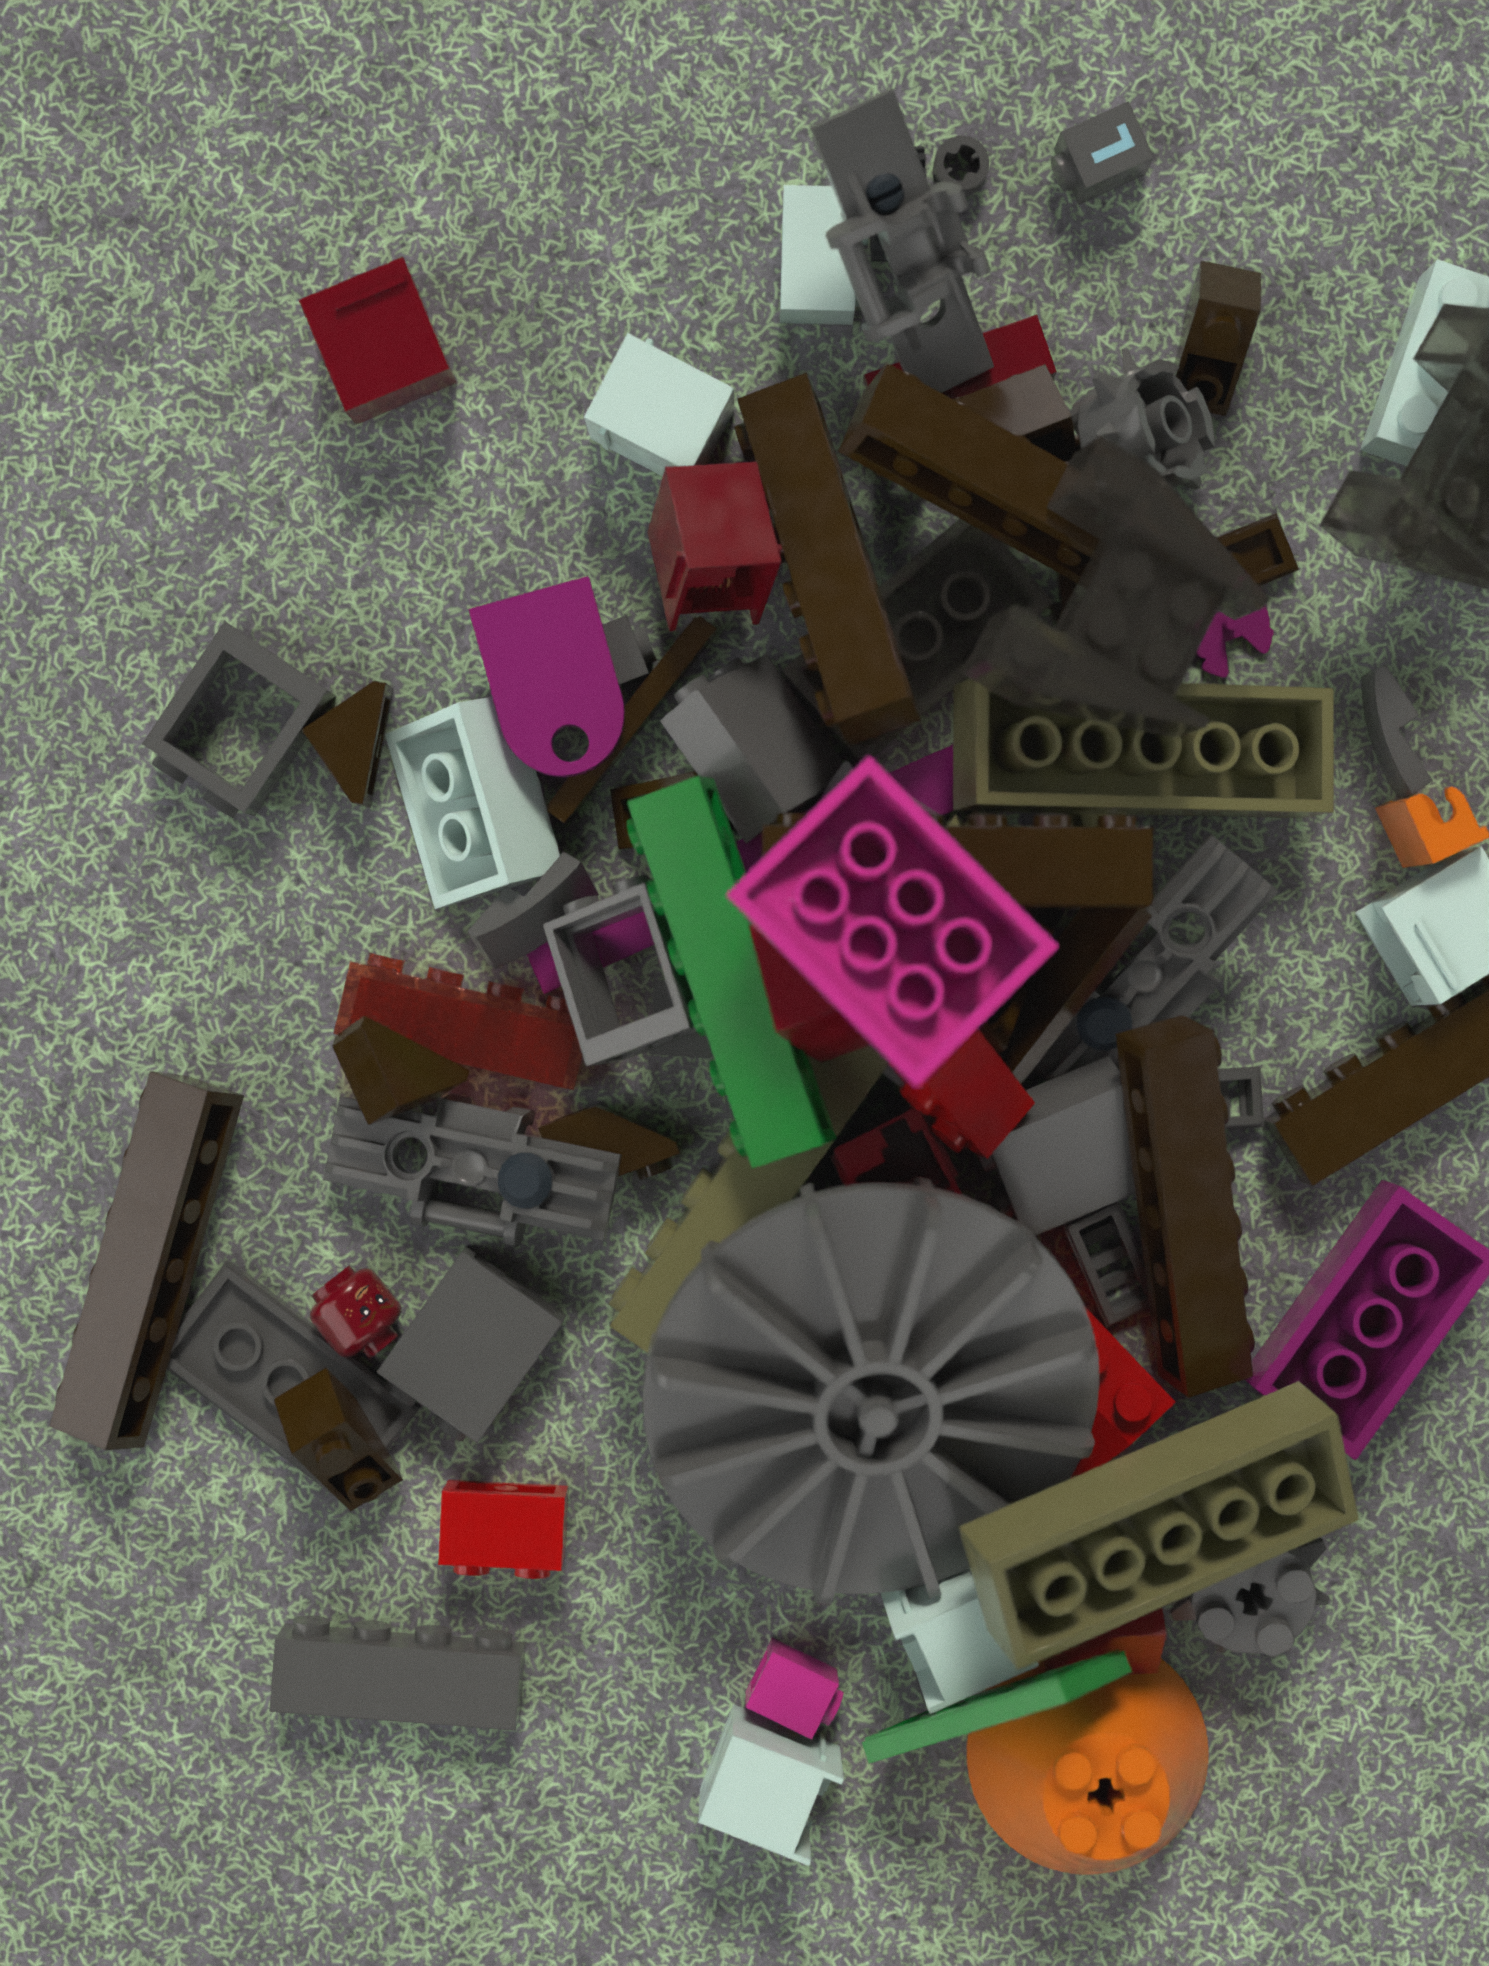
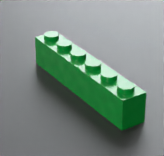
[627,776,837,1169]

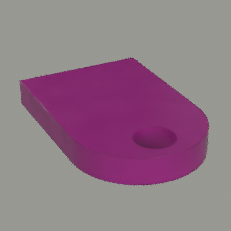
[468,576,625,777]

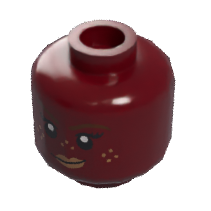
[310,1265,402,1359]

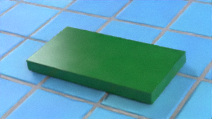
[861,1649,1132,1764]

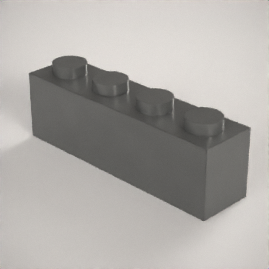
[269,1616,526,1731]

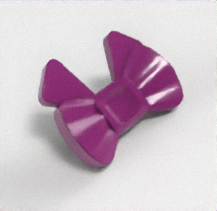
[1183,591,1274,678]

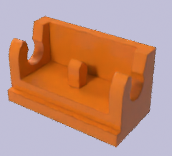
[1375,786,1489,868]

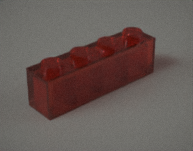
[333,952,584,1090]

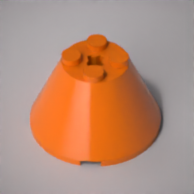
[966,1659,1209,1875]

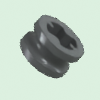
[933,136,989,197]

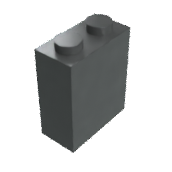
[660,654,843,843]
[976,1056,1136,1236]
[377,1245,566,1443]

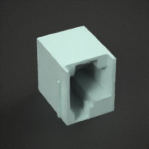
[584,333,734,476]
[1355,846,1489,1006]
[881,1568,1039,1714]
[698,1704,844,1866]

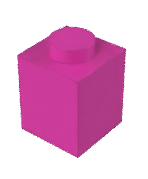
[745,1637,844,1740]

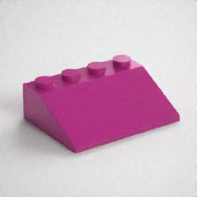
[726,756,1059,1088]

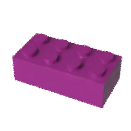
[1245,1180,1489,1460]

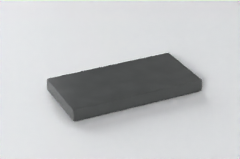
[167,1259,421,1497]

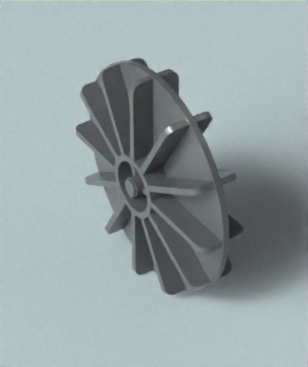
[643,1177,1099,1606]

